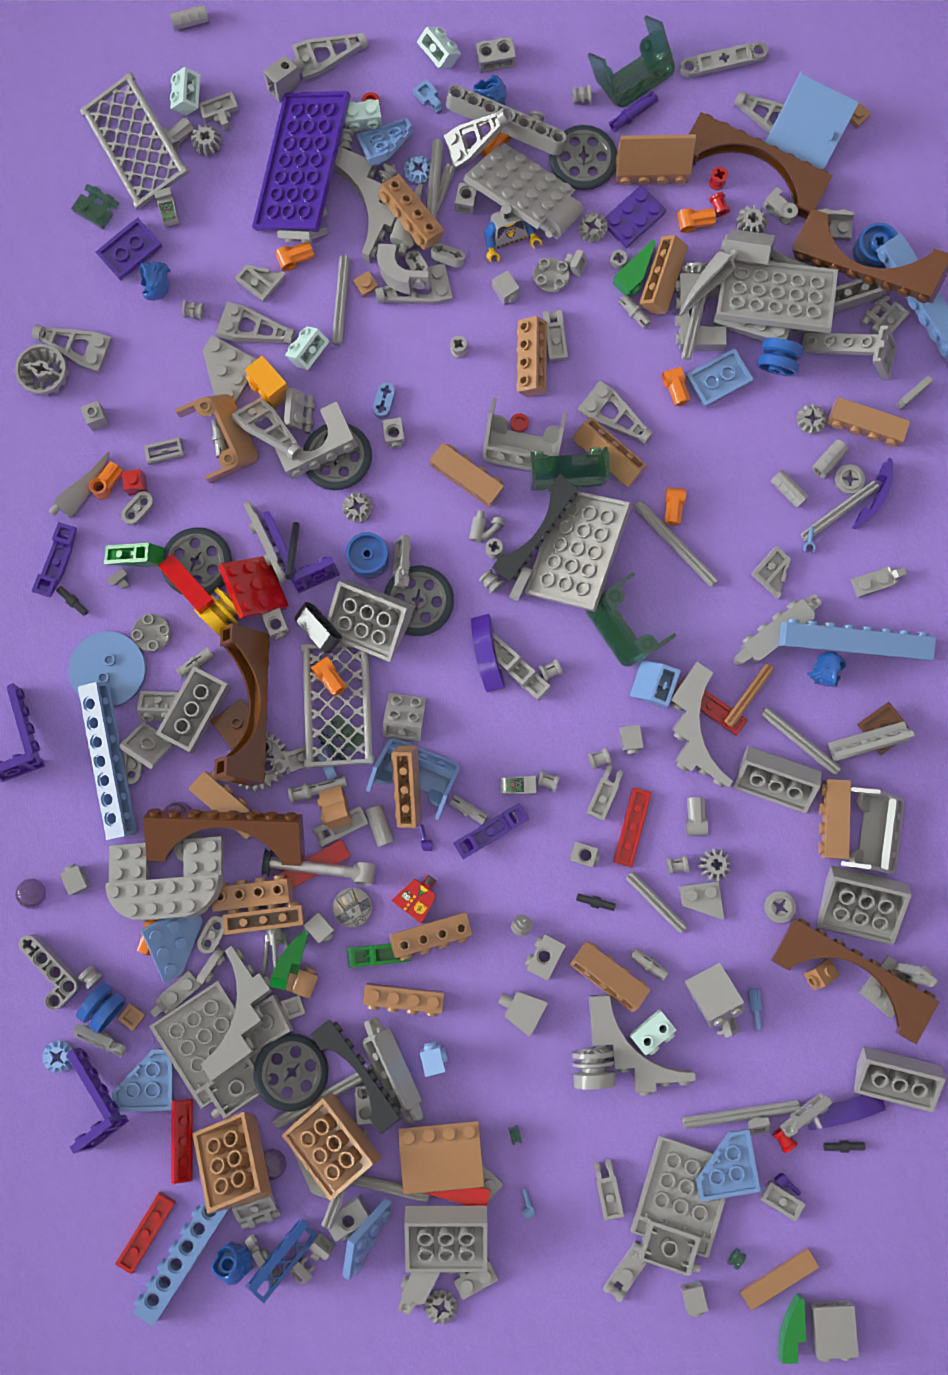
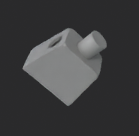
[263,56,304,102]
[498,991,548,1037]

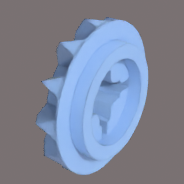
[404,154,431,184]
[42,1041,72,1073]

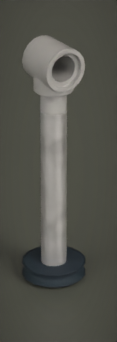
[261,848,376,886]

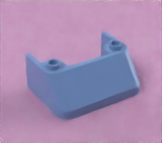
[366,738,460,820]

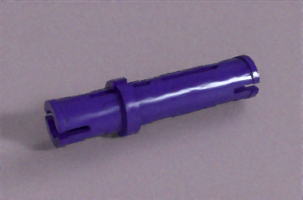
[609,91,658,132]

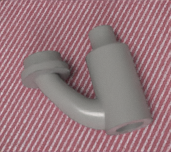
[469,510,505,542]

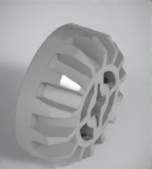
[15,344,69,397]

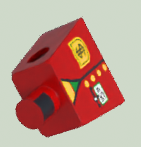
[392,874,437,923]

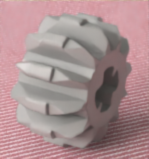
[191,123,223,157]
[736,205,768,233]
[698,848,732,881]

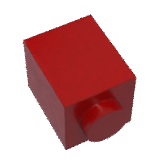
[122,469,148,496]

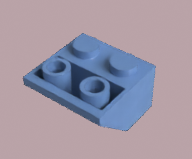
[629,660,681,709]

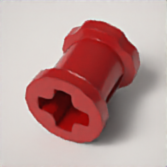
[709,166,728,191]
[709,192,730,217]
[772,1127,798,1153]

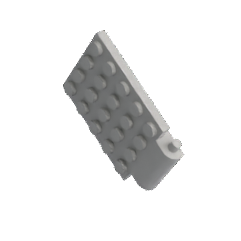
[463,142,583,239]
[149,981,273,1120]
[630,1135,726,1277]

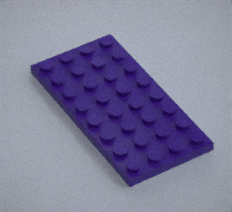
[252,91,351,232]

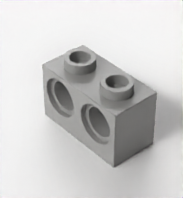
[476,37,516,73]

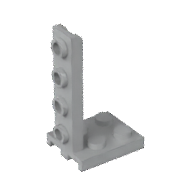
[802,326,897,380]
[858,956,937,1019]

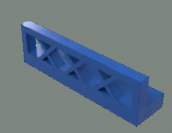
[245,1219,318,1304]

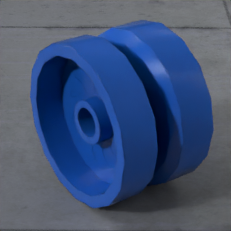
[853,223,898,269]
[757,338,804,376]
[346,532,389,578]
[76,982,127,1034]

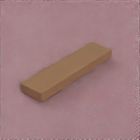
[740,1248,820,1311]

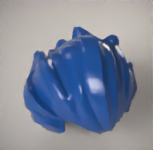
[473,75,506,105]
[139,261,171,301]
[807,652,846,687]
[211,1241,254,1285]

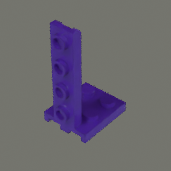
[261,511,340,594]
[0,683,45,782]
[67,1048,129,1154]

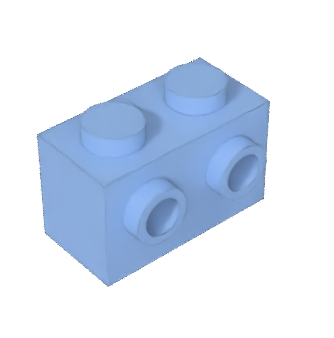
[420,1041,448,1077]

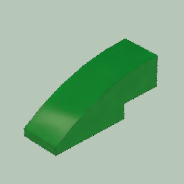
[270,931,308,990]
[346,943,411,968]
[778,1293,806,1364]

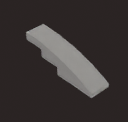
[492,634,551,702]

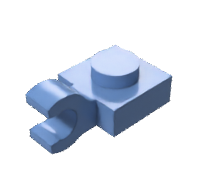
[412,79,442,114]

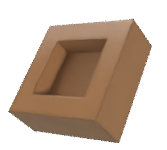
[849,101,871,129]
[353,271,379,298]
[117,1003,147,1031]

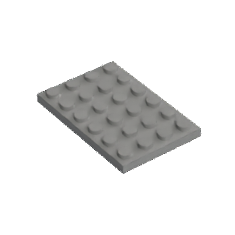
[716,260,838,333]
[524,491,632,612]

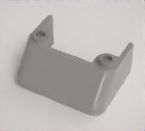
[482,397,567,474]
[841,787,904,875]

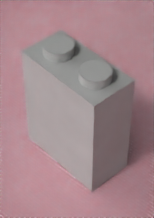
[721,229,776,265]
[685,963,745,1028]
[809,1300,859,1362]

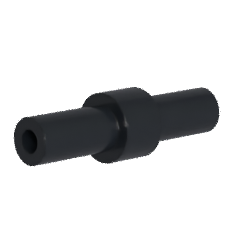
[56,586,89,616]
[576,893,616,911]
[823,1140,865,1153]

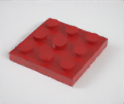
[218,556,289,619]

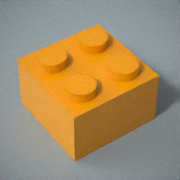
[245,356,288,409]

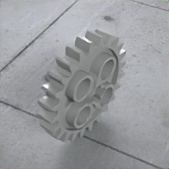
[227,731,288,793]

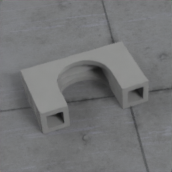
[675,273,727,351]
[270,401,358,479]

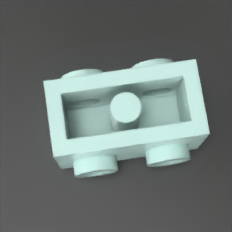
[417,27,461,69]
[170,67,200,116]
[345,99,382,132]
[285,326,330,370]
[629,1010,677,1056]

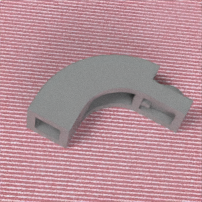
[377,244,431,294]

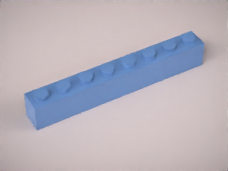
[876,233,948,362]
[779,619,936,660]

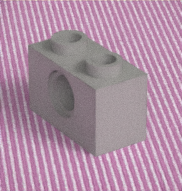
[525,934,566,981]
[328,1194,371,1242]

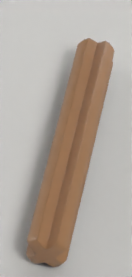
[724,663,774,727]

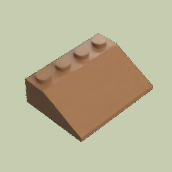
[615,134,696,186]
[281,1093,382,1201]
[193,1112,272,1214]
[398,1121,484,1195]

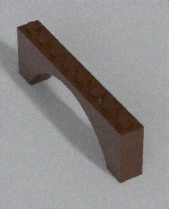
[689,112,833,220]
[792,209,948,304]
[214,623,270,786]
[143,808,305,866]
[771,918,939,1044]

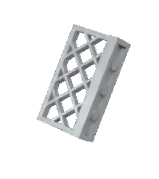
[828,721,914,761]

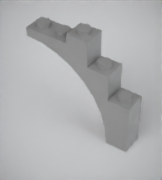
[333,146,397,263]
[670,662,733,788]
[200,946,273,1083]
[589,994,696,1096]

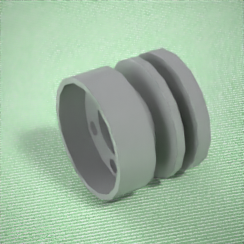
[572,1047,616,1090]

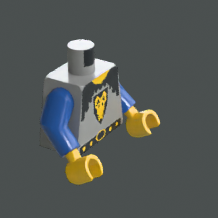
[484,205,542,263]

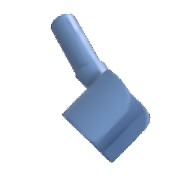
[802,526,816,552]
[522,1189,535,1220]

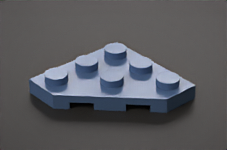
[356,118,413,166]
[140,915,203,983]
[112,1048,174,1112]
[696,1128,761,1202]
[342,1198,392,1280]

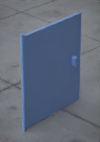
[765,71,859,169]

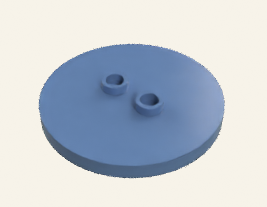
[69,632,146,707]

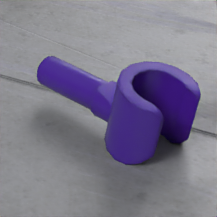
[418,824,432,851]
[774,1173,801,1195]

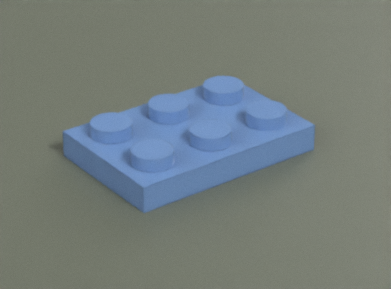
[686,348,754,408]

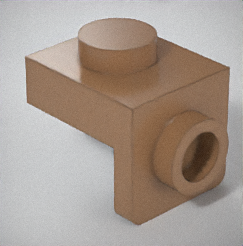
[804,958,840,990]

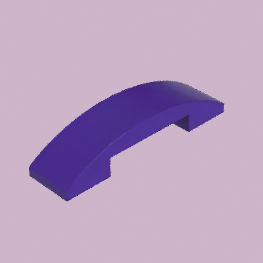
[852,458,893,529]
[32,522,77,598]
[471,614,505,692]
[453,803,529,860]
[808,1094,886,1130]

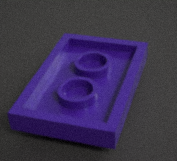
[605,185,667,249]
[96,217,163,281]

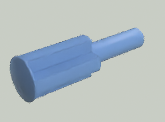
[748,989,762,1031]

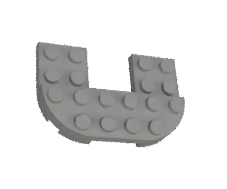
[105,836,224,922]

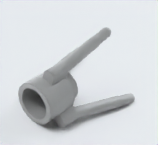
[262,928,289,976]

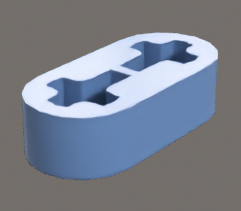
[373,382,395,419]
[316,744,338,781]

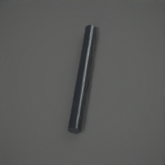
[285,522,300,580]

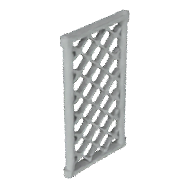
[80,72,190,210]
[301,643,375,769]

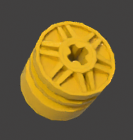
[194,588,238,636]

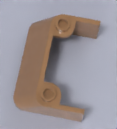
[174,394,258,483]

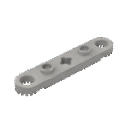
[680,41,768,78]
[243,501,287,583]

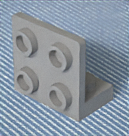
[383,693,426,742]

